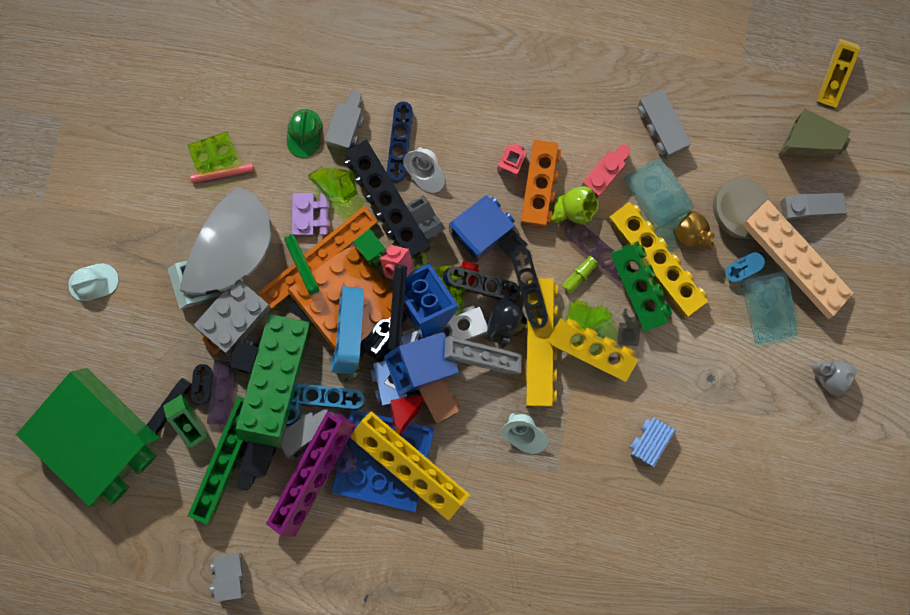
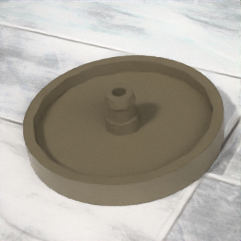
[713,178,770,239]

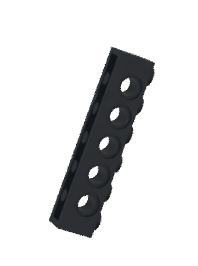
[344,139,431,259]

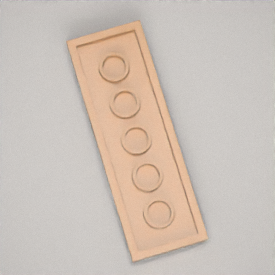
[742,200,853,319]

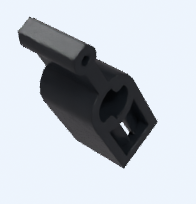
[361,311,407,362]

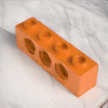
[520,139,562,229]

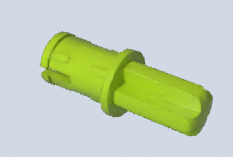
[562,256,599,293]

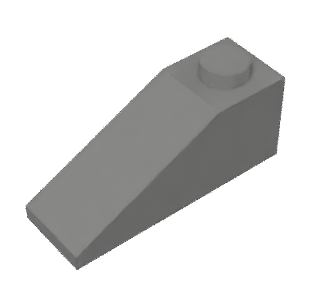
[780,193,847,222]

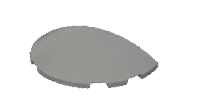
[180,186,272,295]

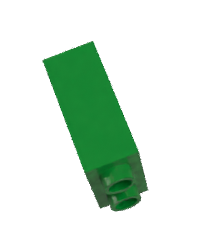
[16,368,160,507]

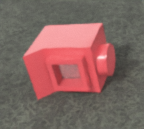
[497,144,527,179]

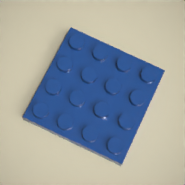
[331,409,435,512]

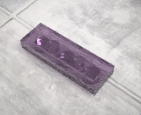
[207,360,236,425]

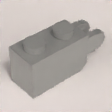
[325,90,365,151]
[281,409,329,461]

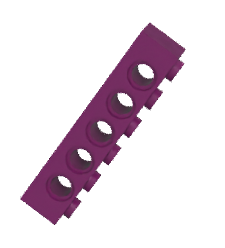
[266,411,356,537]

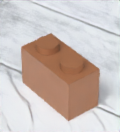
[419,379,461,424]

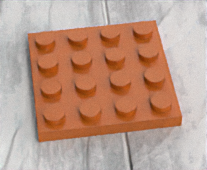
[288,244,393,351]

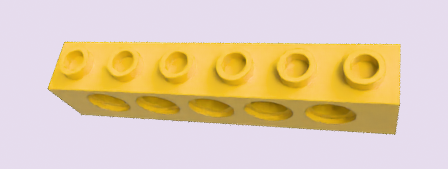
[608,202,708,319]
[350,411,470,521]

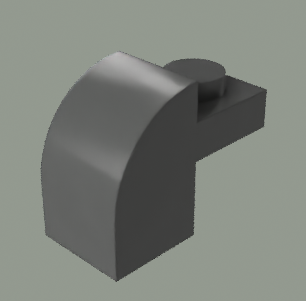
[406,195,445,239]

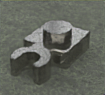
[617,308,641,347]

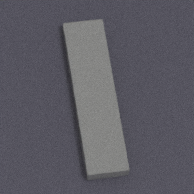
[444,336,522,376]

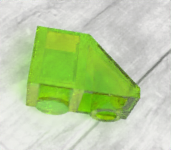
[566,300,612,330]

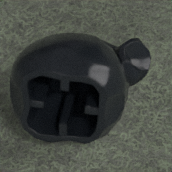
[487,299,527,348]

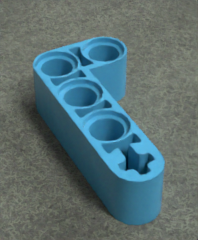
[331,286,364,375]
[287,384,366,425]

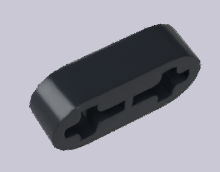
[191,364,214,405]

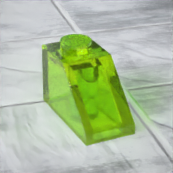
[308,166,358,203]

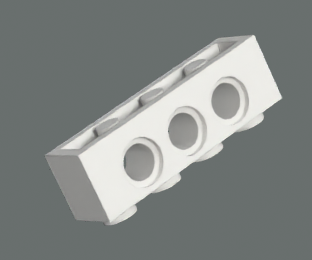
[401,306,488,345]

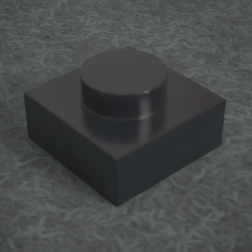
[498,230,528,259]

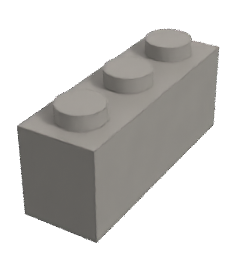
[637,89,691,159]

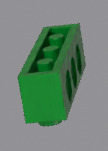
[610,241,672,332]

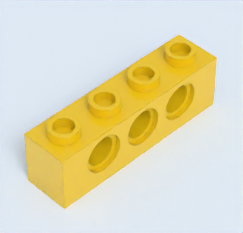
[549,318,638,382]

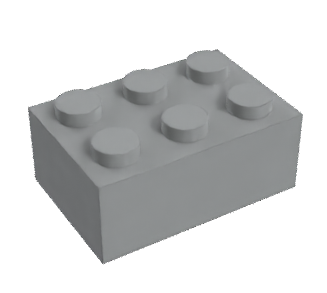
[194,279,272,356]

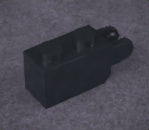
[237,441,277,490]

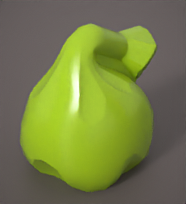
[551,186,599,224]

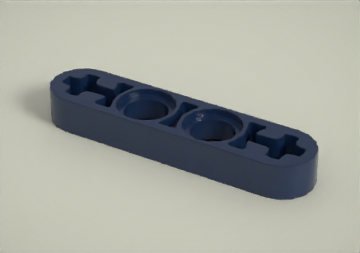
[387,101,413,183]

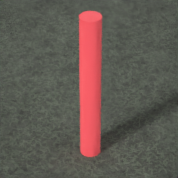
[190,163,254,183]

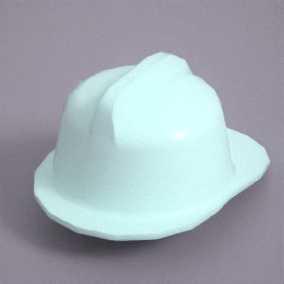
[68,263,119,301]
[501,413,548,454]

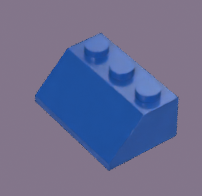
[392,263,459,338]

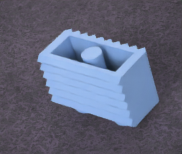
[630,417,676,468]

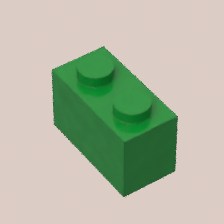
[353,228,386,267]
[163,395,208,448]

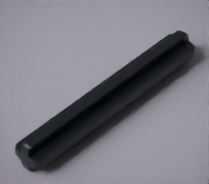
[388,265,407,350]

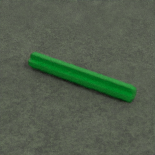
[284,234,320,295]

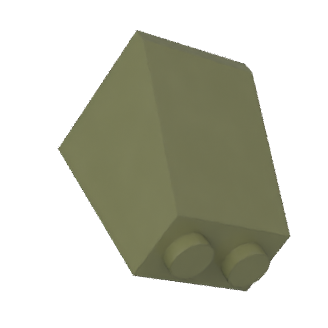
[778,109,851,159]

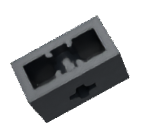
[230,340,259,375]

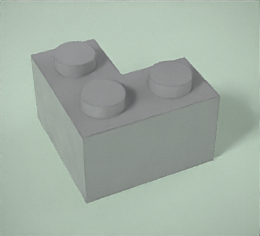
[210,553,247,602]

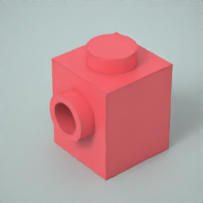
[380,245,414,279]

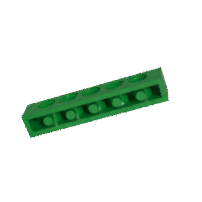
[187,396,245,525]

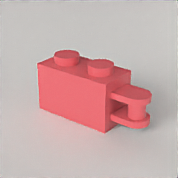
[581,144,630,200]

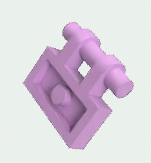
[292,193,330,236]

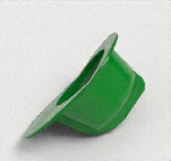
[287,109,321,158]

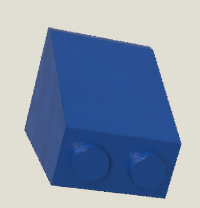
[449,195,515,262]
[384,332,459,396]

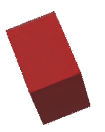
[390,395,424,436]

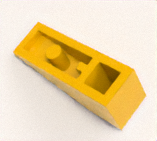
[817,38,861,108]

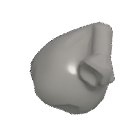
[811,360,857,398]

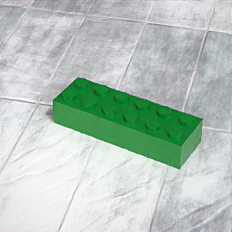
[236,314,311,448]

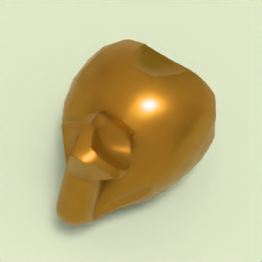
[673,211,715,250]

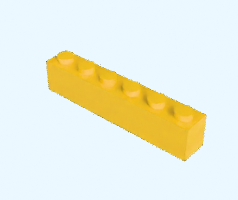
[526,278,558,407]

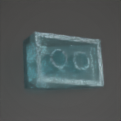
[624,157,694,231]
[740,271,797,345]

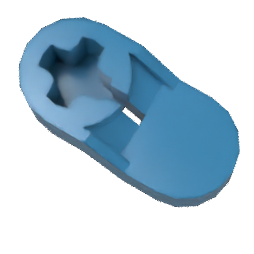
[726,252,766,282]

